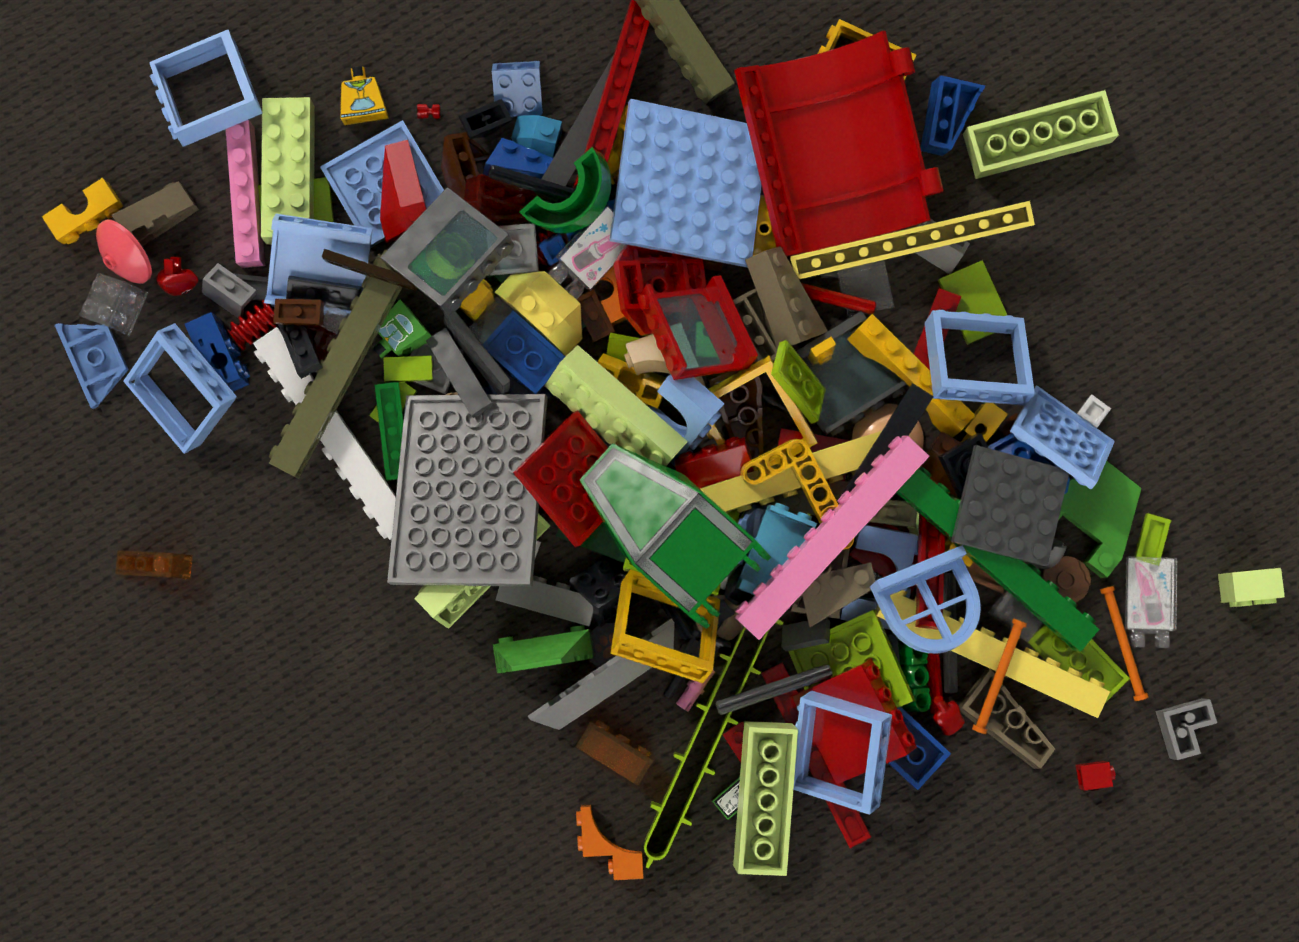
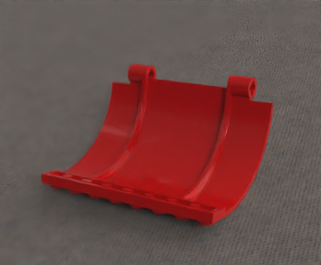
[734,31,944,257]

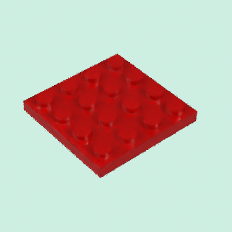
[513,410,608,547]

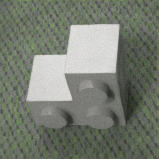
[1156,698,1217,760]

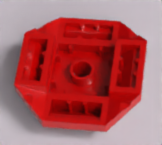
[614,244,706,336]

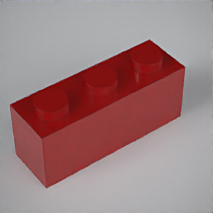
[675,437,754,488]

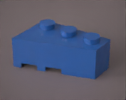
[921,75,985,156]
[480,138,553,196]

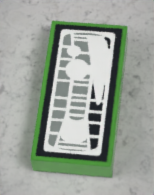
[712,777,740,820]

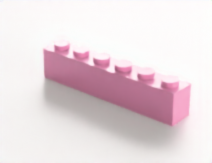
[226,120,265,268]

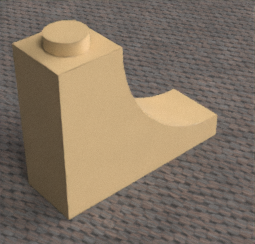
[624,324,705,386]

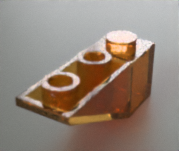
[115,550,192,579]

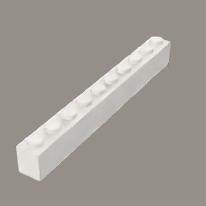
[253,327,396,540]

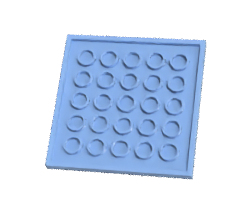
[609,99,762,268]

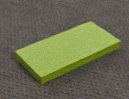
[1027,625,1130,703]

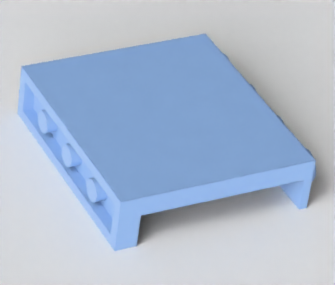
[264,213,373,318]

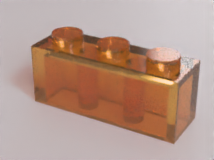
[576,720,653,786]

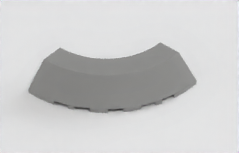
[528,619,674,730]

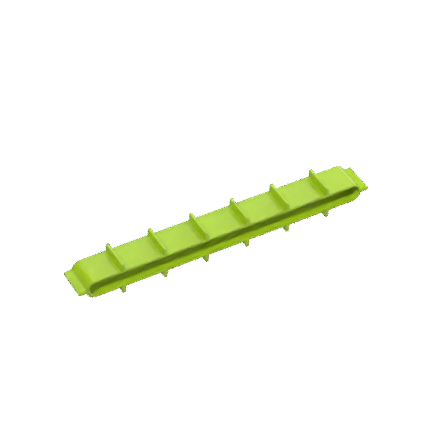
[644,513,810,869]

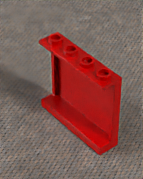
[792,658,917,785]

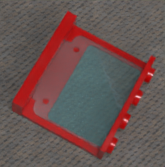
[637,275,758,380]

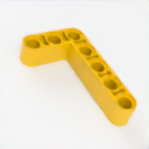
[740,439,854,550]

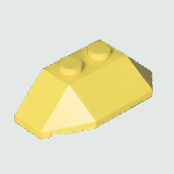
[495,271,582,356]

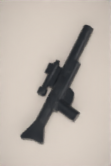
[663,599,735,699]

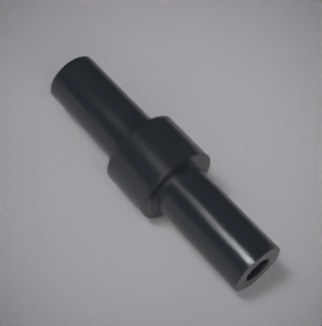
[762,390,791,417]

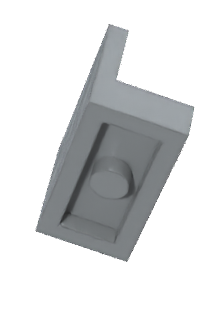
[202,263,256,318]

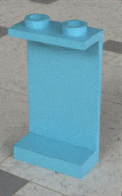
[735,502,817,595]

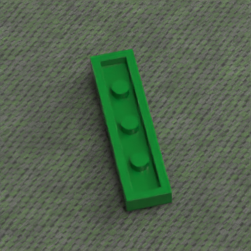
[375,382,404,480]

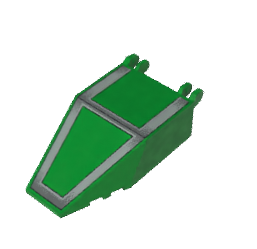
[580,443,771,629]

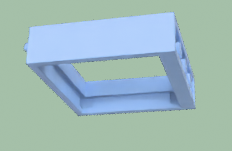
[149,30,263,147]
[925,310,1035,405]
[123,323,237,454]
[793,691,892,815]

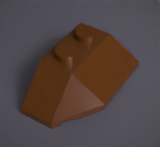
[441,132,504,228]

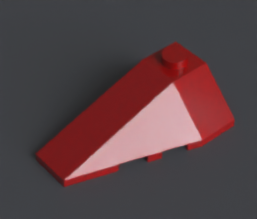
[380,140,427,243]

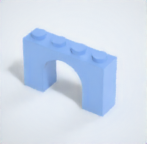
[649,374,724,466]
[839,524,918,630]

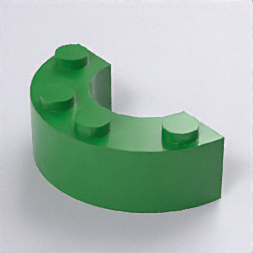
[519,147,611,234]

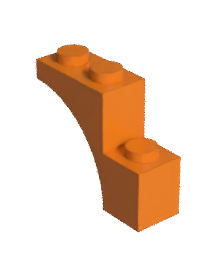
[576,805,643,880]

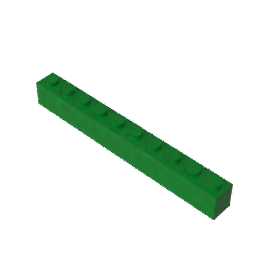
[896,466,1100,652]

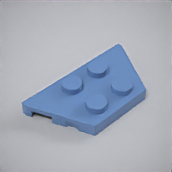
[55,323,129,409]

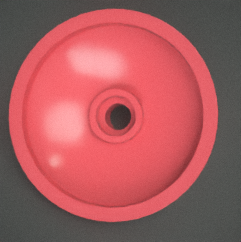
[96,220,152,284]

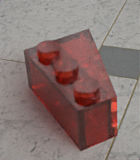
[460,174,542,226]

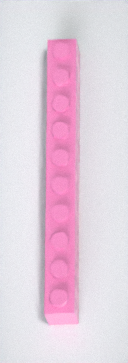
[734,436,929,640]

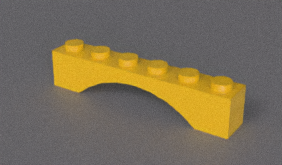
[847,314,975,437]

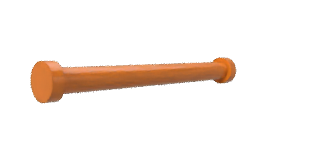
[1100,585,1149,701]
[972,618,1027,734]

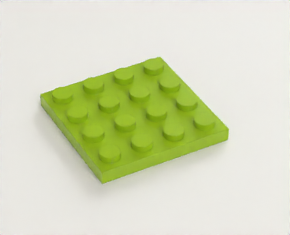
[788,610,915,708]

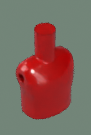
[933,695,965,736]

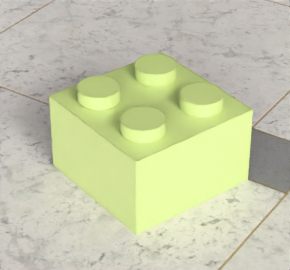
[1218,568,1285,607]

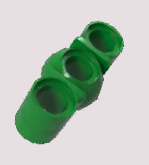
[898,642,931,712]

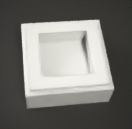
[1077,395,1111,428]

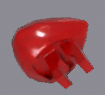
[156,257,198,296]

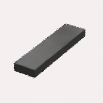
[426,328,493,418]

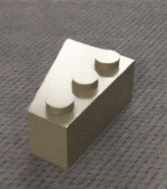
[112,181,199,246]
[733,288,778,363]
[802,562,875,628]

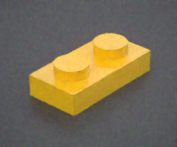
[808,337,836,366]

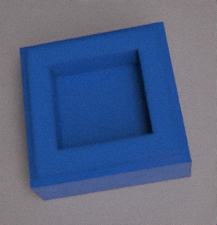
[537,233,568,266]

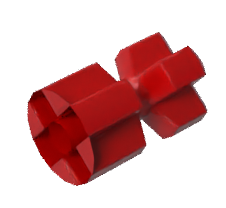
[417,104,440,118]

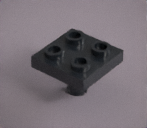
[938,433,988,500]

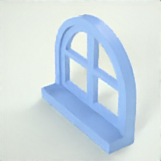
[870,545,981,654]

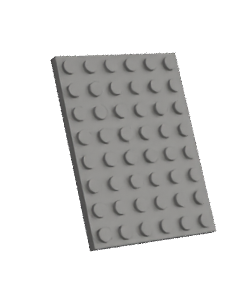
[387,394,548,586]

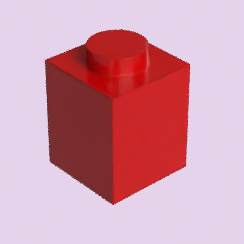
[1075,761,1115,791]

